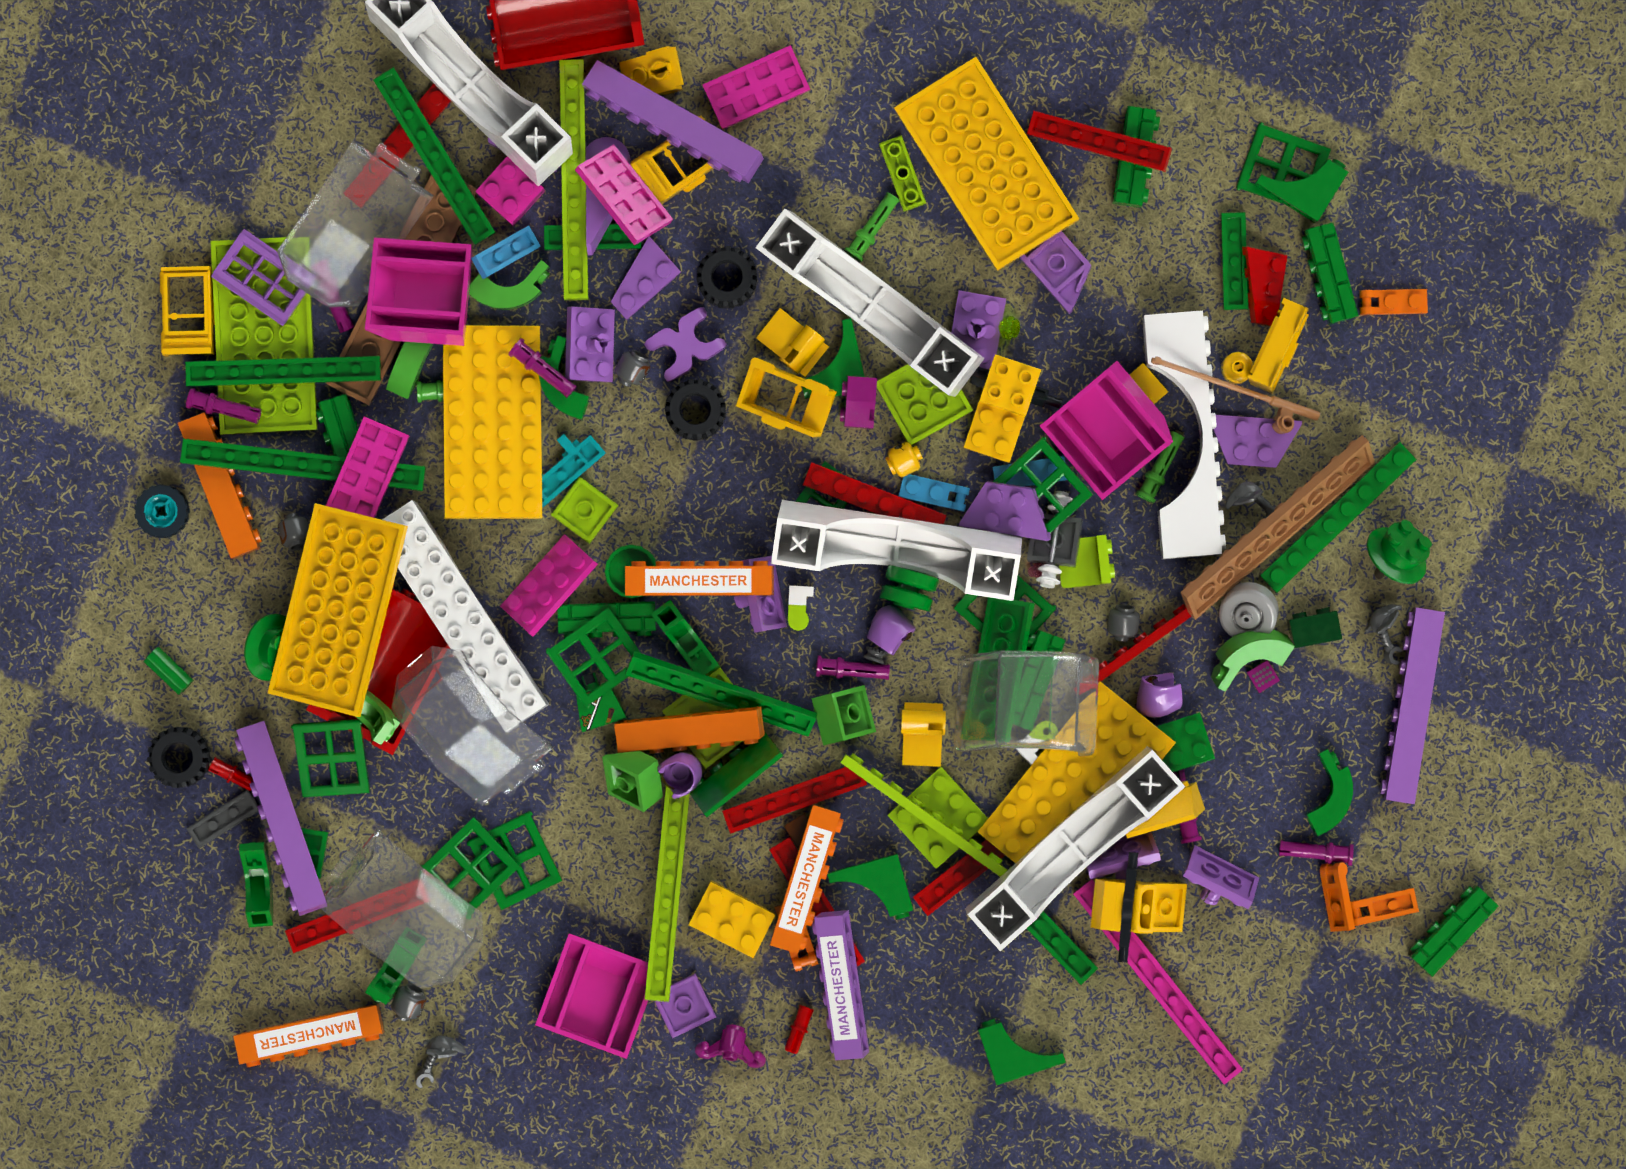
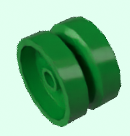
[605,545,657,599]
[879,565,939,612]

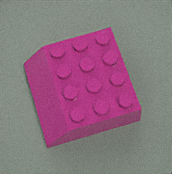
[365,237,473,346]
[1040,361,1173,500]
[535,933,648,1059]

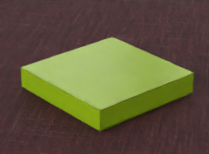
[551,477,619,544]

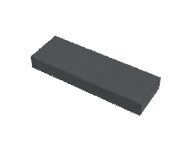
[186,790,259,849]

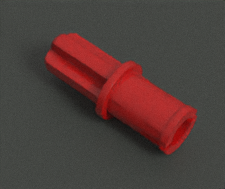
[208,757,254,791]
[785,1005,814,1054]

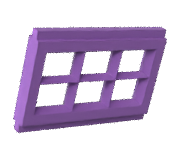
[211,229,316,326]

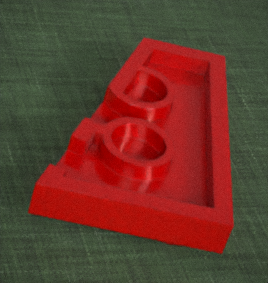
[1242,247,1288,327]

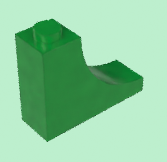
[1254,159,1349,223]
[802,318,865,399]
[827,853,913,920]
[978,1018,1066,1085]

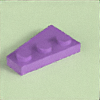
[611,236,681,320]

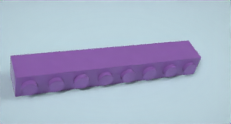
[582,60,764,183]
[1380,608,1445,804]
[234,721,327,916]

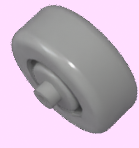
[1219,582,1279,637]

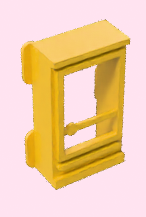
[630,115,714,204]
[160,266,215,356]
[1247,298,1309,394]
[736,357,837,437]

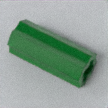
[143,647,194,695]

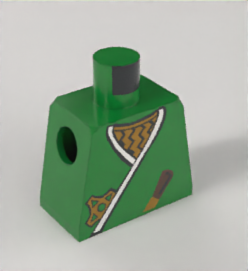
[576,672,627,732]

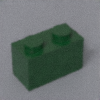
[1287,607,1342,648]

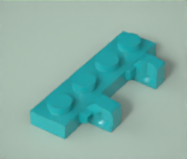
[542,434,606,508]

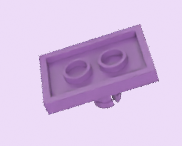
[951,290,1006,370]
[565,306,615,382]
[734,556,787,633]
[1086,832,1161,879]
[1183,845,1259,909]

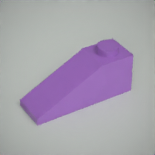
[586,185,613,256]

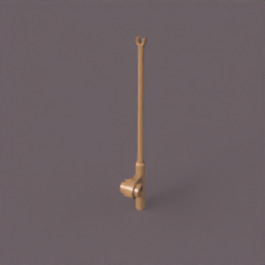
[1151,356,1320,434]

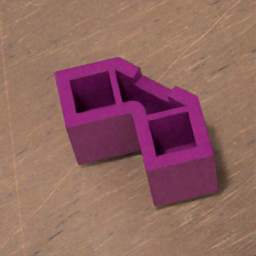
[840,376,877,429]

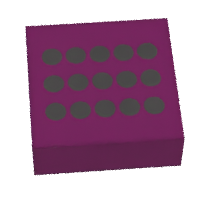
[1246,660,1280,693]

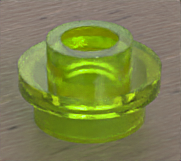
[999,315,1020,340]

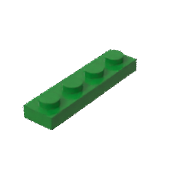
[1220,212,1248,310]
[544,224,642,251]
[1026,911,1098,985]

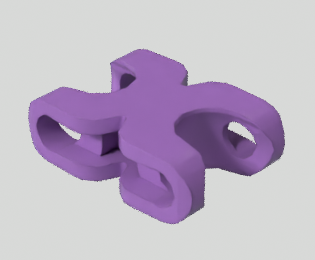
[644,307,727,382]

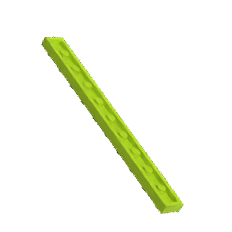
[559,59,589,300]
[840,753,1011,877]
[645,786,690,1002]

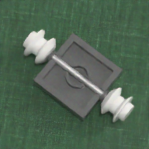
[1027,491,1083,588]

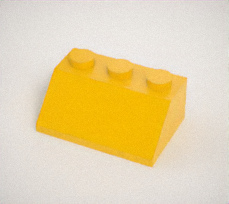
[1126,780,1205,838]

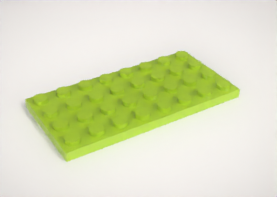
[211,236,318,435]

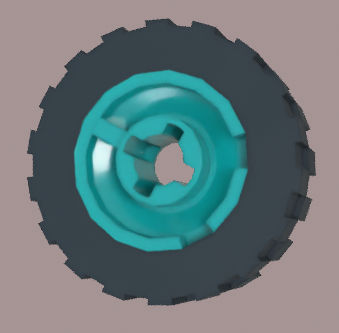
[134,484,190,538]

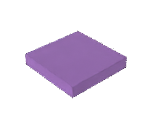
[655,973,716,1038]

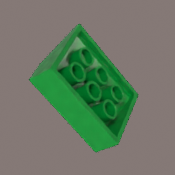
[690,732,784,818]

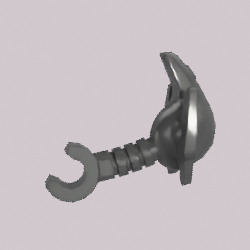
[1226,481,1276,518]
[1365,604,1402,665]
[415,1035,466,1088]

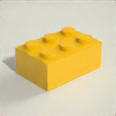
[689,880,776,958]

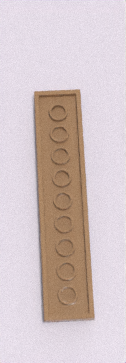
[326,175,477,406]
[1180,435,1375,620]

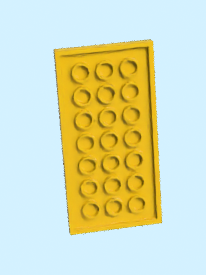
[894,57,1080,271]
[443,325,542,519]
[268,503,408,717]
[978,681,1176,863]

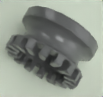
[863,646,887,664]

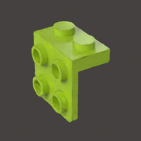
[1059,535,1115,588]

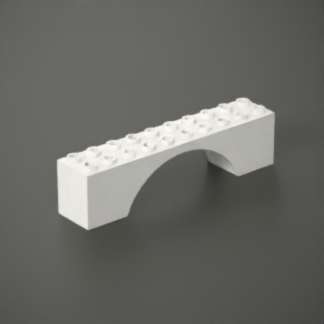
[365,0,573,186]
[756,209,985,397]
[1142,310,1226,560]
[382,500,550,732]
[771,500,1022,601]
[965,746,1185,951]

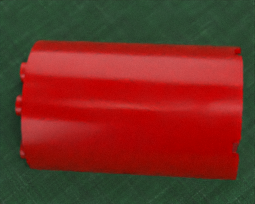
[486,0,645,70]
[306,584,450,755]

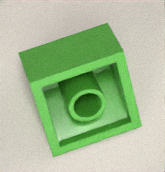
[811,685,876,746]
[602,751,663,812]

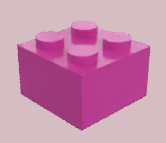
[475,156,545,226]

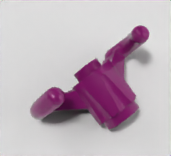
[695,1025,766,1068]

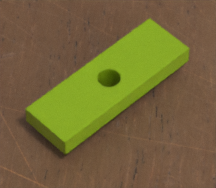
[879,135,926,212]

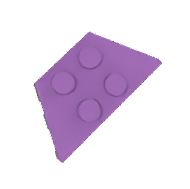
[1019,231,1092,314]
[1213,415,1302,468]
[959,481,1051,541]

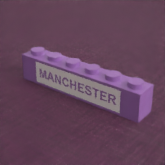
[812,910,869,1060]

